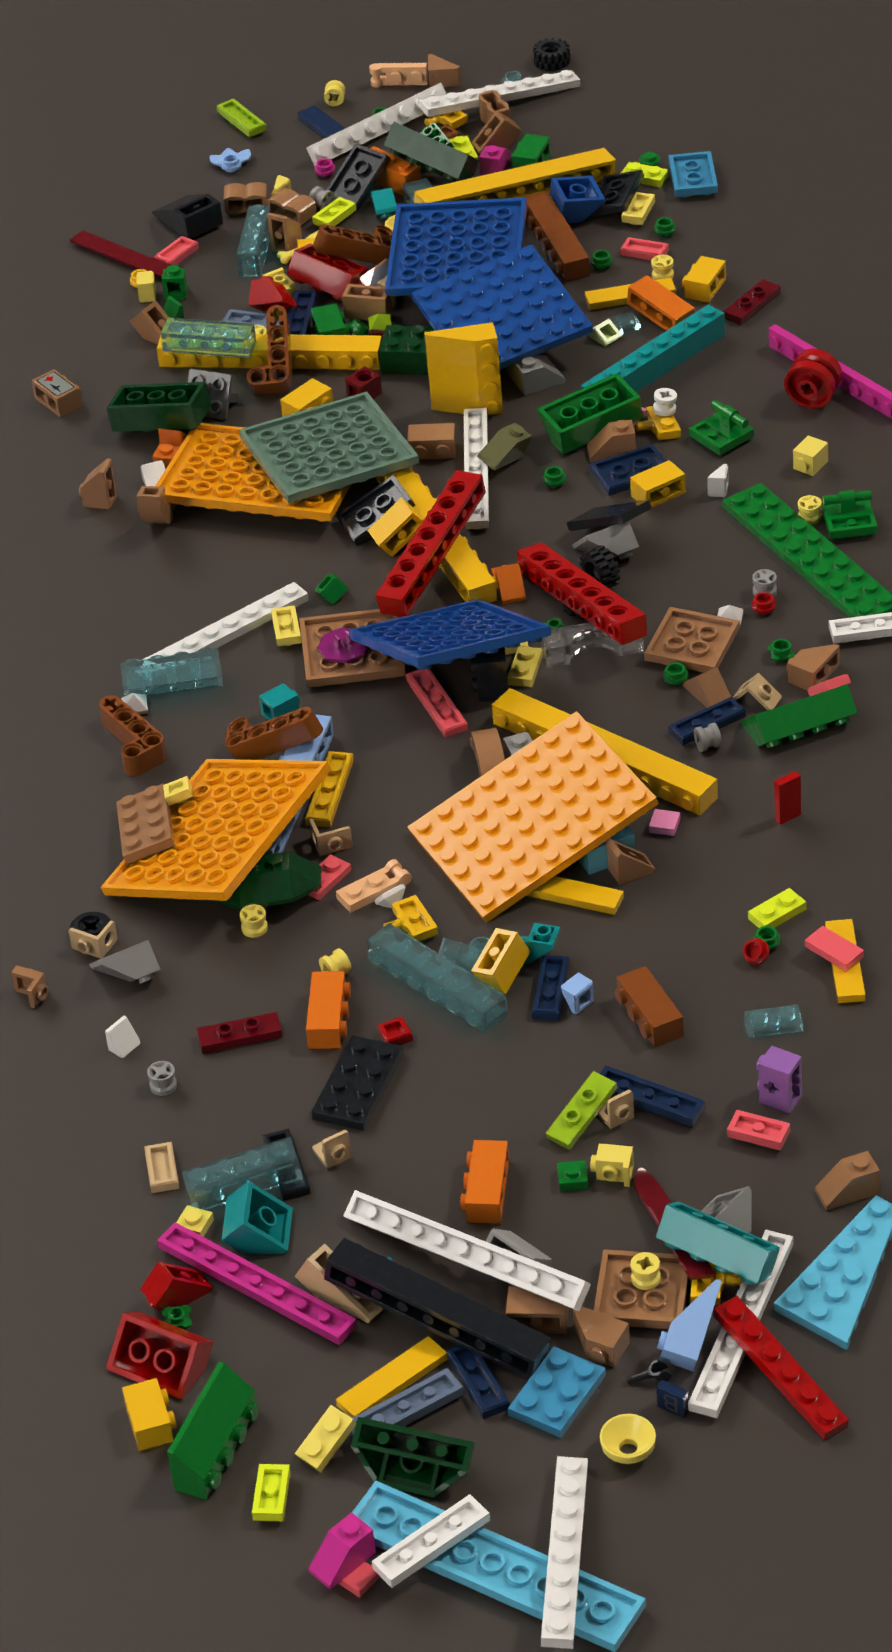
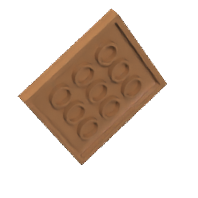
[299,609,406,688]

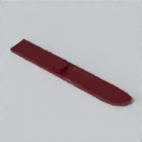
[70,230,168,278]
[634,1167,716,1280]

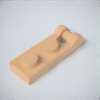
[369,63,428,88]
[336,859,412,913]

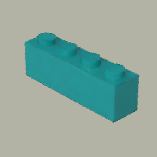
[656,1201,780,1285]

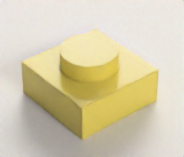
[163,776,193,806]
[176,1205,214,1237]

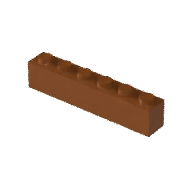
[523,190,590,282]

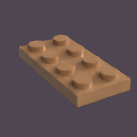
[116,783,175,864]

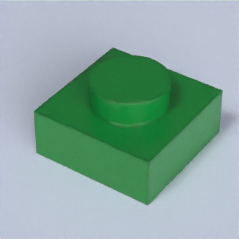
[557,1160,588,1191]

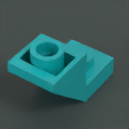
[371,188,396,219]
[520,923,561,964]

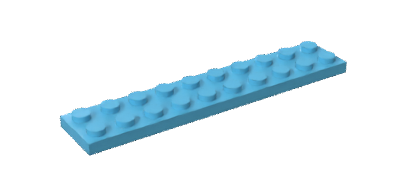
[352,1481,646,1652]

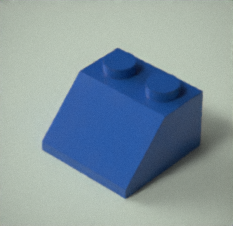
[549,176,605,224]

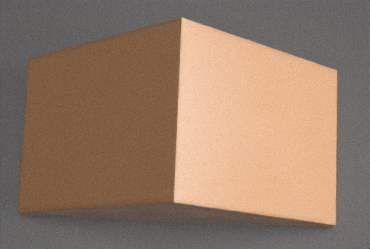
[428,54,461,87]
[683,667,731,708]
[606,838,656,885]

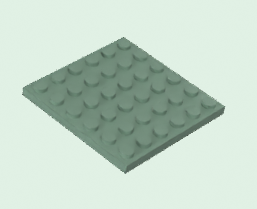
[239,392,419,504]

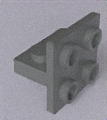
[187,369,238,420]

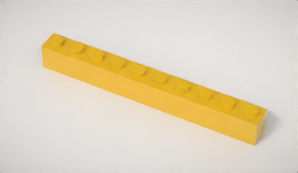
[414,148,616,203]
[157,333,382,370]
[376,466,499,603]
[492,688,718,815]

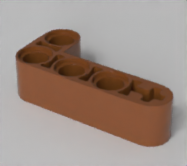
[313,224,393,264]
[247,305,293,396]
[99,695,167,776]
[225,707,323,760]

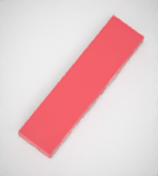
[406,669,468,738]

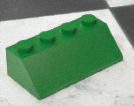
[537,373,643,454]
[741,684,857,749]
[167,1362,260,1500]

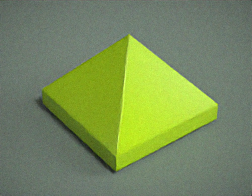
[368,314,391,335]

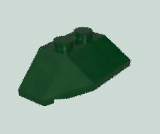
[218,851,322,910]
[351,1417,475,1498]

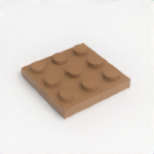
[644,607,740,673]
[594,1249,689,1329]

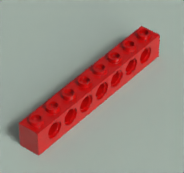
[376,470,486,617]
[516,542,648,645]

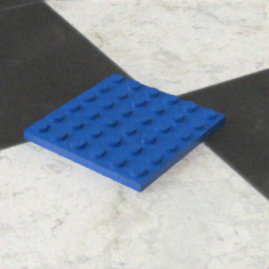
[385,197,527,296]
[412,244,593,370]
[349,599,551,670]

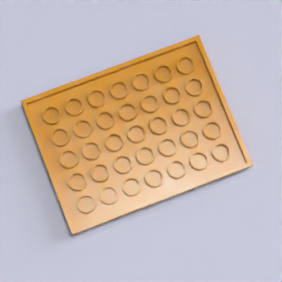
[155,423,351,522]
[407,711,659,923]
[100,759,331,901]

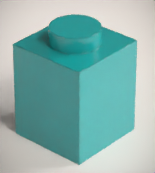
[259,683,300,720]

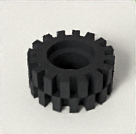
[533,38,570,71]
[580,545,621,589]

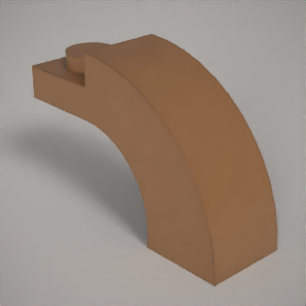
[136,486,176,524]
[470,728,505,777]

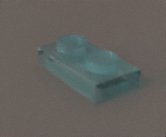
[436,937,483,975]
[744,1004,803,1038]

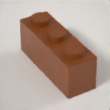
[614,966,684,1048]

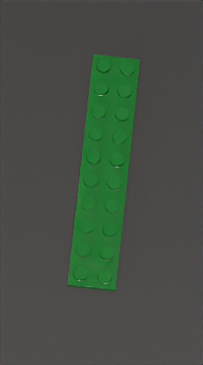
[722,483,892,618]

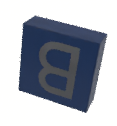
[656,1380,689,1418]

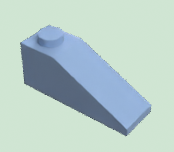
[657,1279,722,1371]

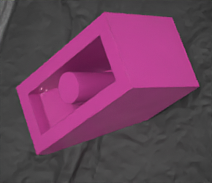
[479,145,511,176]
[308,1512,376,1590]

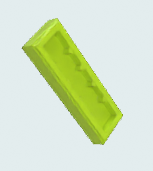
[216,99,267,138]
[545,1071,618,1150]

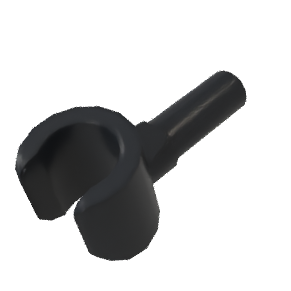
[626,1360,671,1384]

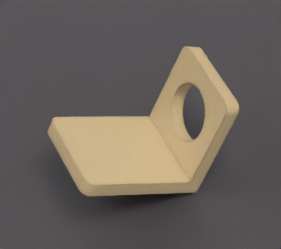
[733,673,782,710]
[309,819,353,856]
[68,921,118,959]
[597,1090,634,1129]
[312,1130,352,1169]

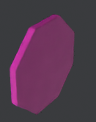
[318,628,368,663]

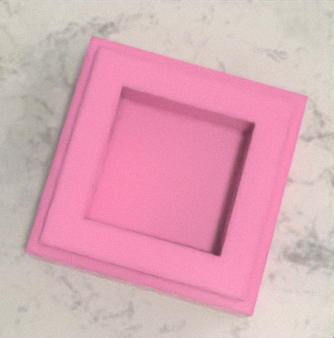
[649,809,680,836]

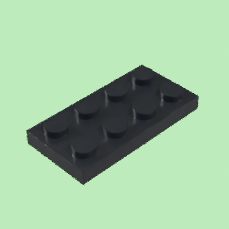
[311,1035,404,1131]

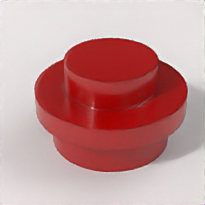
[752,592,776,615]
[743,938,769,965]

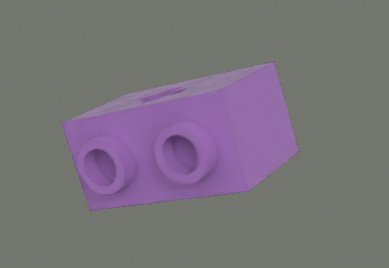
[756,1045,802,1114]

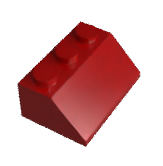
[287,243,368,301]
[106,1312,214,1399]

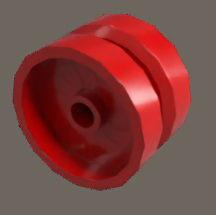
[784,348,842,409]

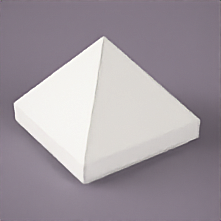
[717,605,743,628]
[122,693,148,715]
[374,884,406,908]

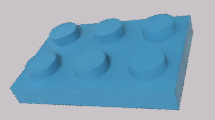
[668,151,718,197]
[508,1346,606,1438]

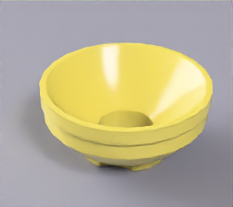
[600,1414,656,1464]

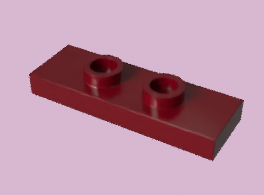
[723,279,781,325]
[197,1012,283,1054]

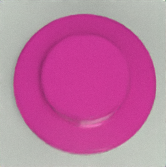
[314,158,335,177]

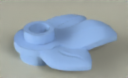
[210,148,251,173]

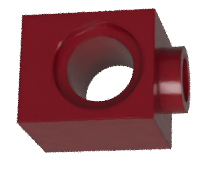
[345,366,382,399]

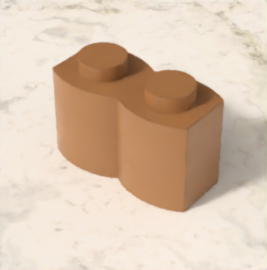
[478,90,510,124]
[224,182,268,215]
[266,188,316,225]

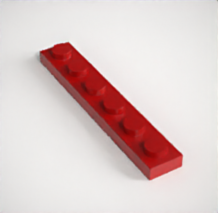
[712,1296,849,1440]

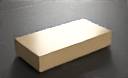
[144,1142,180,1193]

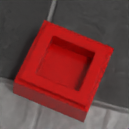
[377,1017,413,1045]

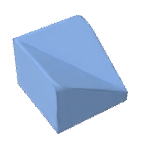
[561,972,594,1015]

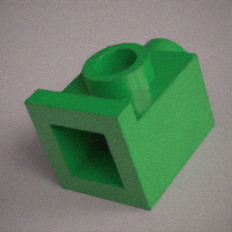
[162,265,189,301]

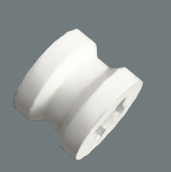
[653,388,677,416]

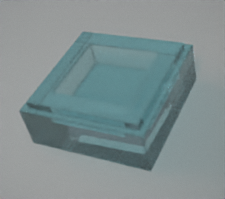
[611,311,641,334]

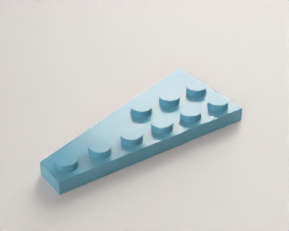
[774,1195,892,1350]

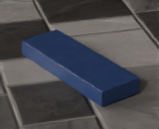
[297,105,346,139]
[668,697,746,746]
[532,955,570,1021]
[446,1345,510,1419]

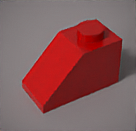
[248,276,297,312]
[140,1261,213,1310]

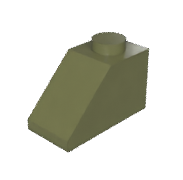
[477,423,532,470]

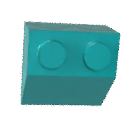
[221,1181,293,1254]

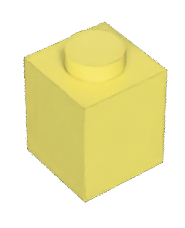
[793,436,828,476]

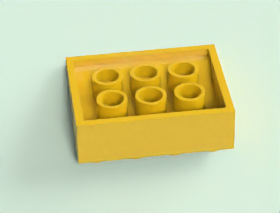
[425,322,503,416]

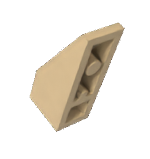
[295,1244,384,1323]

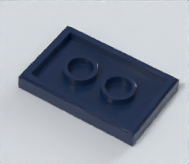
[589,444,666,496]

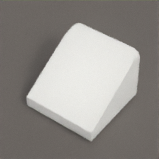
[140,460,166,486]
[707,464,729,497]
[105,1016,140,1058]

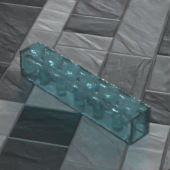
[367,923,508,1033]

